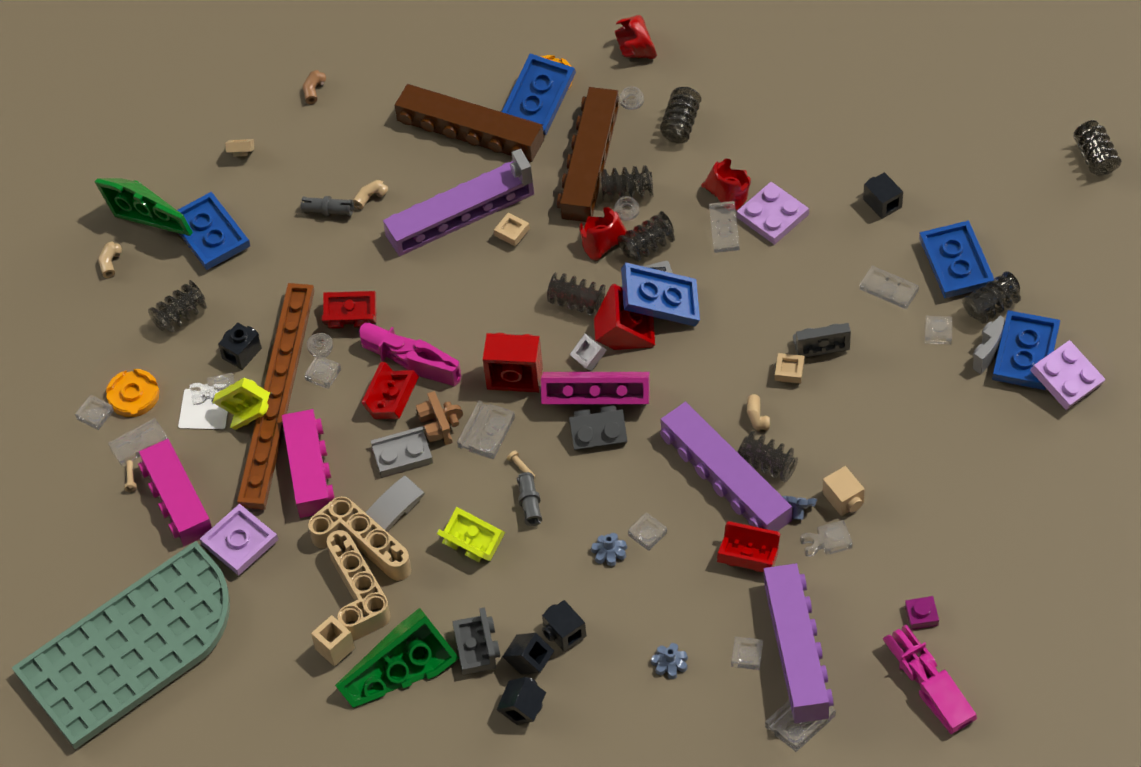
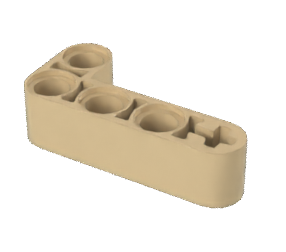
[308,496,411,581]
[327,530,391,640]

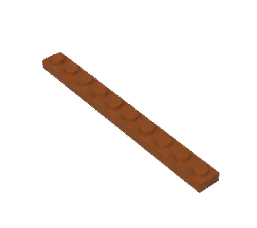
[237,283,315,510]

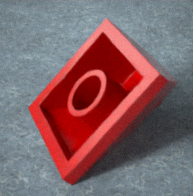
[594,284,655,350]

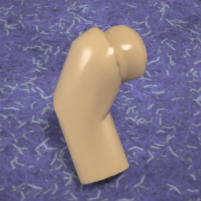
[353,180,388,209]
[98,242,122,278]
[747,394,770,431]

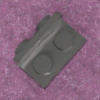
[793,323,851,357]

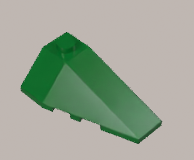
[95,178,193,236]
[335,608,459,708]

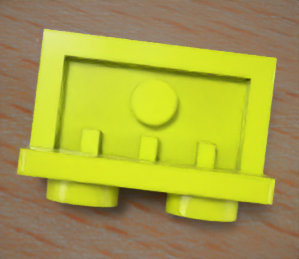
[212,377,270,430]
[437,507,505,562]

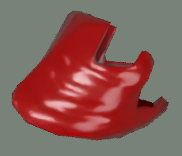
[615,15,657,59]
[701,158,751,212]
[579,207,631,260]

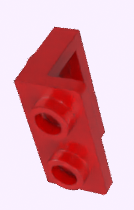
[321,291,376,329]
[362,362,419,419]
[717,521,781,572]

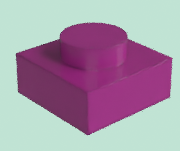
[905,596,939,630]

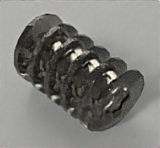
[660,87,702,143]
[1073,120,1122,176]
[601,165,654,200]
[617,211,675,262]
[962,271,1021,324]
[547,272,606,315]
[148,280,207,333]
[737,430,798,482]

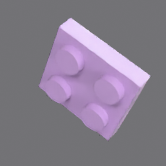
[737,182,809,245]
[1030,340,1106,410]
[200,504,278,576]

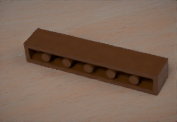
[394,84,544,162]
[557,87,619,222]

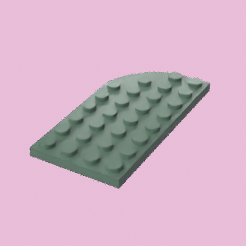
[11,541,230,749]

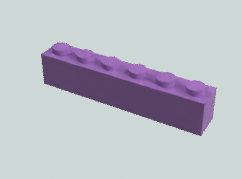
[383,161,534,257]
[660,401,792,531]
[764,563,834,724]

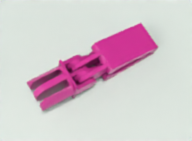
[359,323,462,387]
[883,624,977,735]

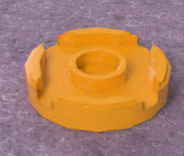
[106,369,160,417]

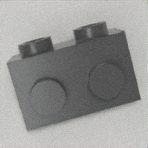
[569,406,628,450]
[452,607,500,675]

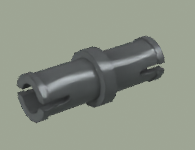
[301,196,354,216]
[516,472,542,526]

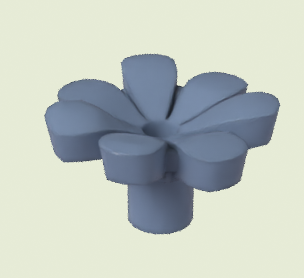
[782,496,817,520]
[591,533,627,566]
[651,643,688,679]

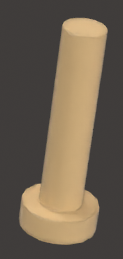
[507,450,535,478]
[124,460,137,492]

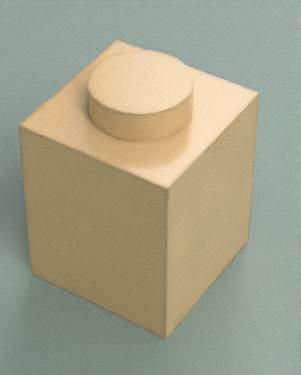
[822,466,865,517]
[311,615,355,666]

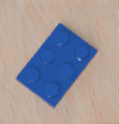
[502,53,576,135]
[177,191,250,270]
[919,220,995,299]
[621,262,700,326]
[992,310,1060,390]

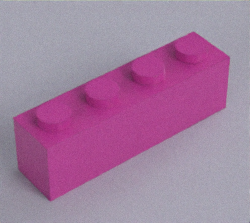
[541,372,650,404]
[282,409,335,518]
[138,439,212,546]

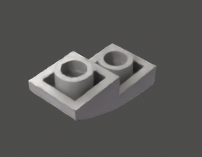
[973,315,1004,374]
[365,475,425,532]

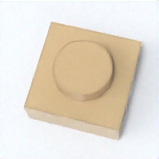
[225,139,254,157]
[494,213,530,247]
[775,353,805,384]

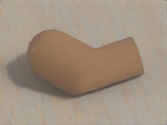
[302,70,326,104]

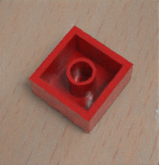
[483,333,543,393]

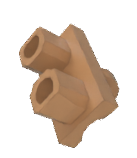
[416,391,463,445]

